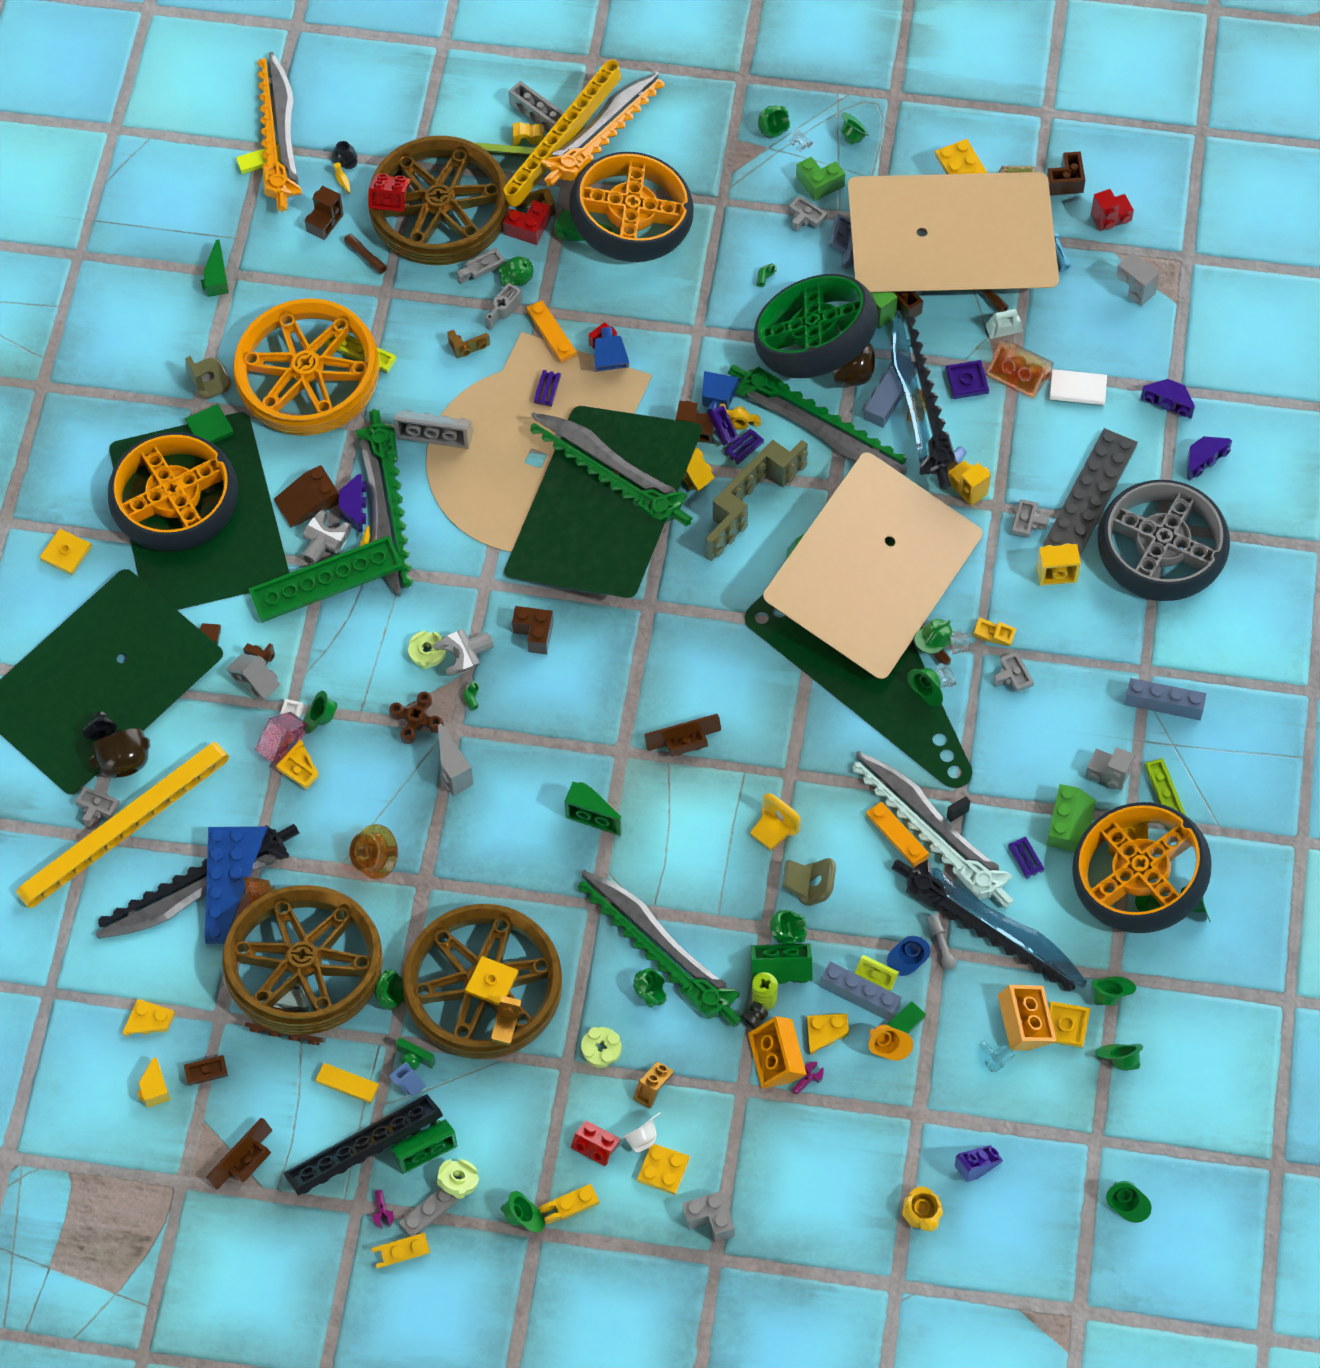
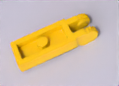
[539,1184,599,1224]

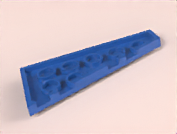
[205,826,268,944]

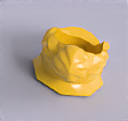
[902,1186,943,1232]

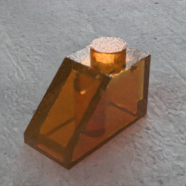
[244,876,276,904]

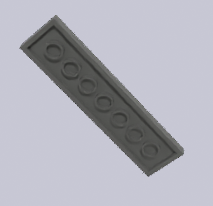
[1043,428,1138,556]

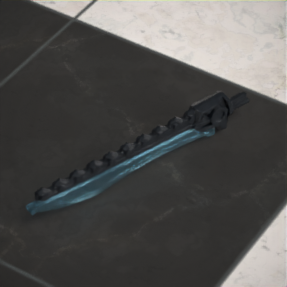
[891,311,957,489]
[891,859,1087,992]

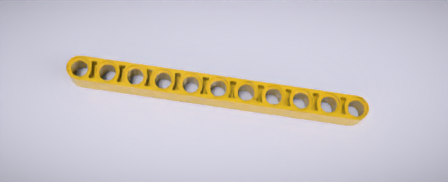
[504,60,621,207]

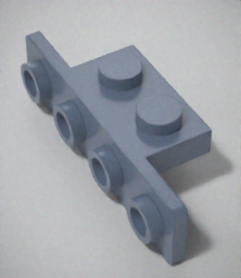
[828,213,854,268]

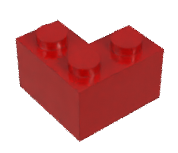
[1091,189,1134,231]
[503,200,551,245]

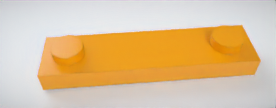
[526,300,577,363]
[866,802,930,867]

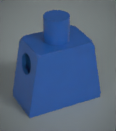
[594,327,629,372]
[702,371,738,413]

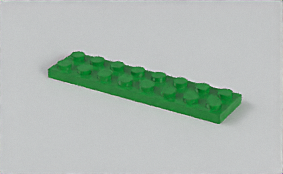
[249,535,403,623]

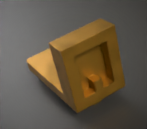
[516,188,555,216]
[447,330,490,359]
[491,996,521,1046]
[633,1062,674,1108]

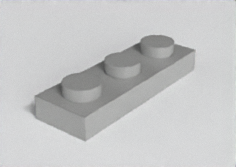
[399,1188,460,1236]

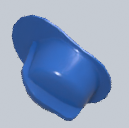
[887,935,931,976]

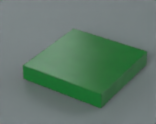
[185,404,234,444]

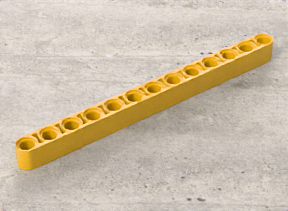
[16,742,229,908]

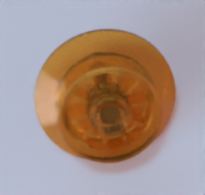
[349,824,398,879]

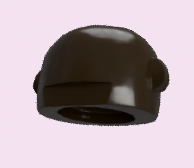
[834,343,875,386]
[90,728,150,778]

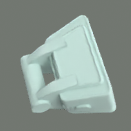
[986,309,1023,339]
[273,978,310,1013]

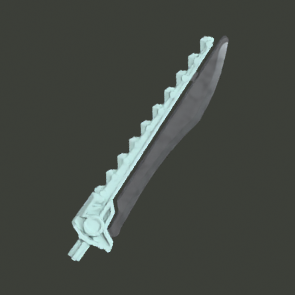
[852,751,1014,909]

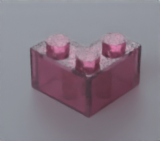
[255,711,308,762]

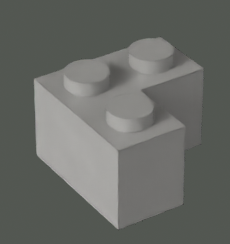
[1116,252,1160,306]
[226,654,281,700]
[1086,747,1134,790]
[682,1191,735,1242]

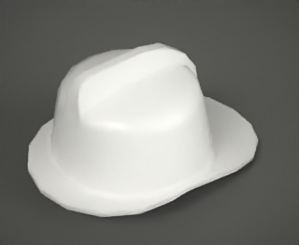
[620,1112,661,1153]

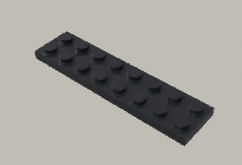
[283,1094,443,1196]

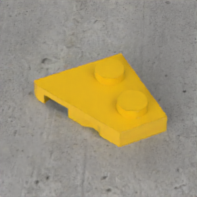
[276,740,319,790]
[122,999,175,1037]
[807,1013,849,1055]

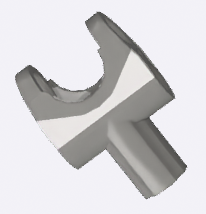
[301,510,352,565]
[433,629,494,676]

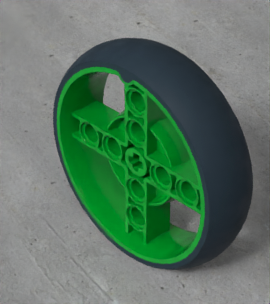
[754,274,878,378]

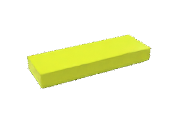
[236,144,281,174]

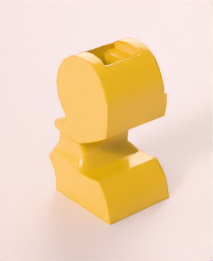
[513,122,545,146]

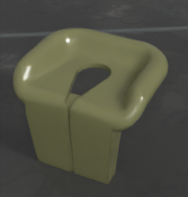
[185,356,231,399]
[782,858,836,906]

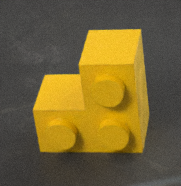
[683,448,715,491]
[948,460,991,506]

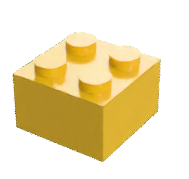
[1037,543,1081,586]

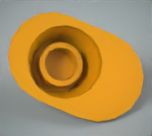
[868,1025,914,1061]

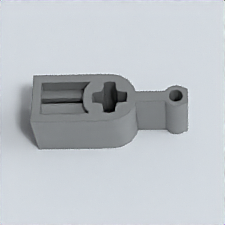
[486,283,523,330]

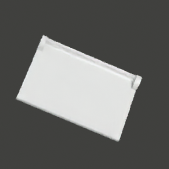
[1049,369,1107,406]

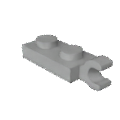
[457,248,505,284]

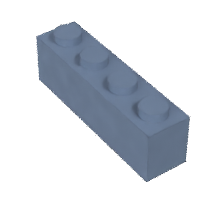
[863,355,917,428]
[1125,678,1207,721]
[820,961,902,1022]

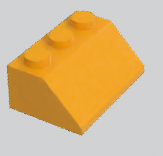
[998,985,1056,1051]
[748,1016,807,1089]

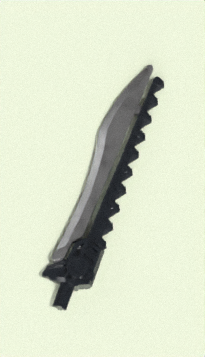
[96,824,300,939]

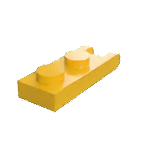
[370,1232,430,1269]

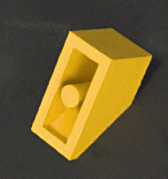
[137,1057,170,1108]

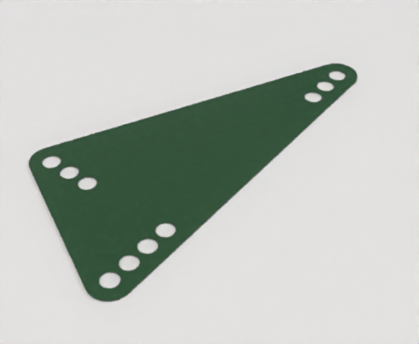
[745,595,972,788]

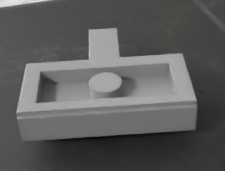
[788,196,828,231]
[1011,499,1048,538]
[993,652,1034,693]
[75,787,120,827]

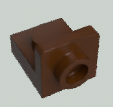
[243,643,275,666]

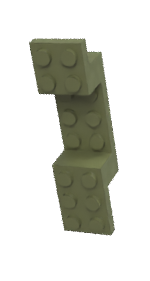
[706,440,808,561]

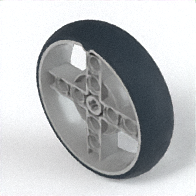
[1097,480,1230,601]

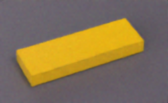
[315,1063,380,1104]

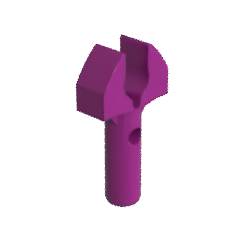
[792,1062,824,1094]
[373,1190,394,1229]

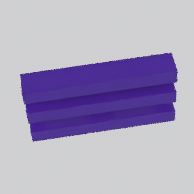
[534,370,561,407]
[708,405,739,446]
[725,428,764,465]
[1008,837,1044,879]

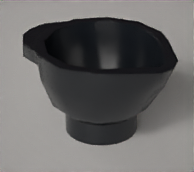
[332,141,358,169]
[83,712,117,740]

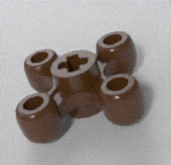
[389,691,444,744]

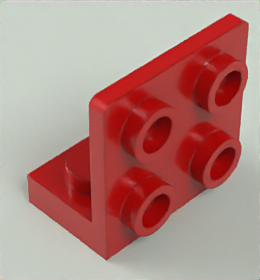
[368,174,411,212]

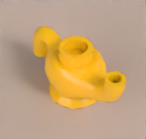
[719,404,761,430]

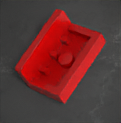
[571,1121,621,1166]

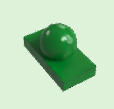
[396,1038,435,1070]

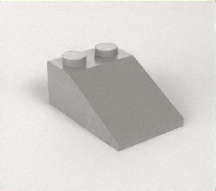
[438,724,474,796]

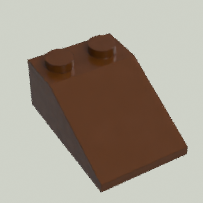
[274,465,339,528]

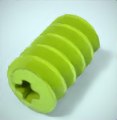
[752,972,778,1010]

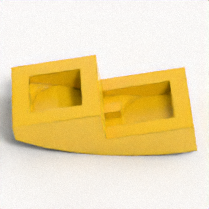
[972,617,1016,646]

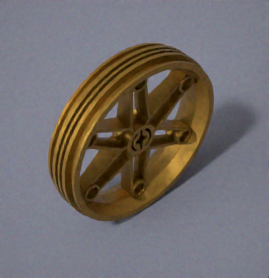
[368,136,509,266]
[222,885,383,1035]
[403,904,562,1059]

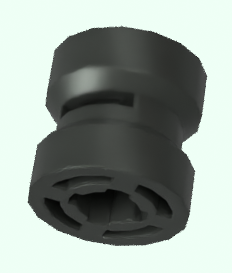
[740,1001,768,1029]

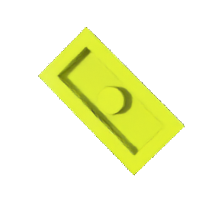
[855,955,899,991]

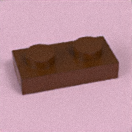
[184,1055,228,1086]

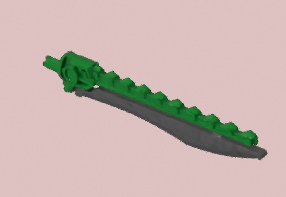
[728,365,907,475]
[355,409,413,596]
[530,412,693,527]
[578,870,742,1027]

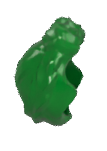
[758,105,790,138]
[498,256,534,286]
[770,910,807,945]
[633,968,667,1008]
[374,969,405,1010]

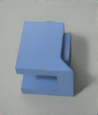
[389,1062,426,1097]

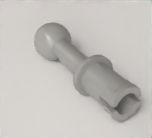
[926,913,957,970]

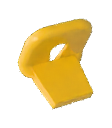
[750,793,801,851]

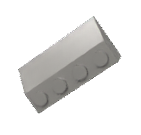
[394,411,473,449]

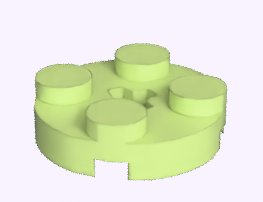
[408,631,446,669]
[581,1027,622,1068]
[437,1159,479,1199]

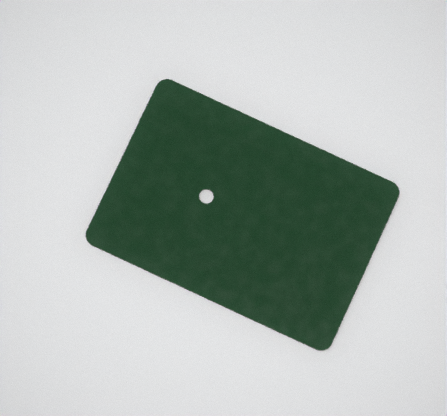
[504,406,702,598]
[109,412,289,610]
[0,569,223,794]

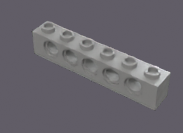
[508,81,594,155]

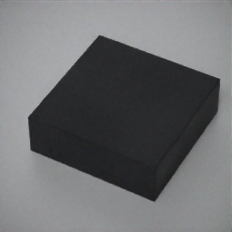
[947,796,970,822]

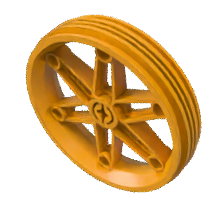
[233,298,380,436]

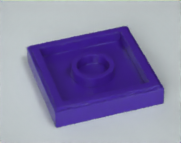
[945,360,989,399]

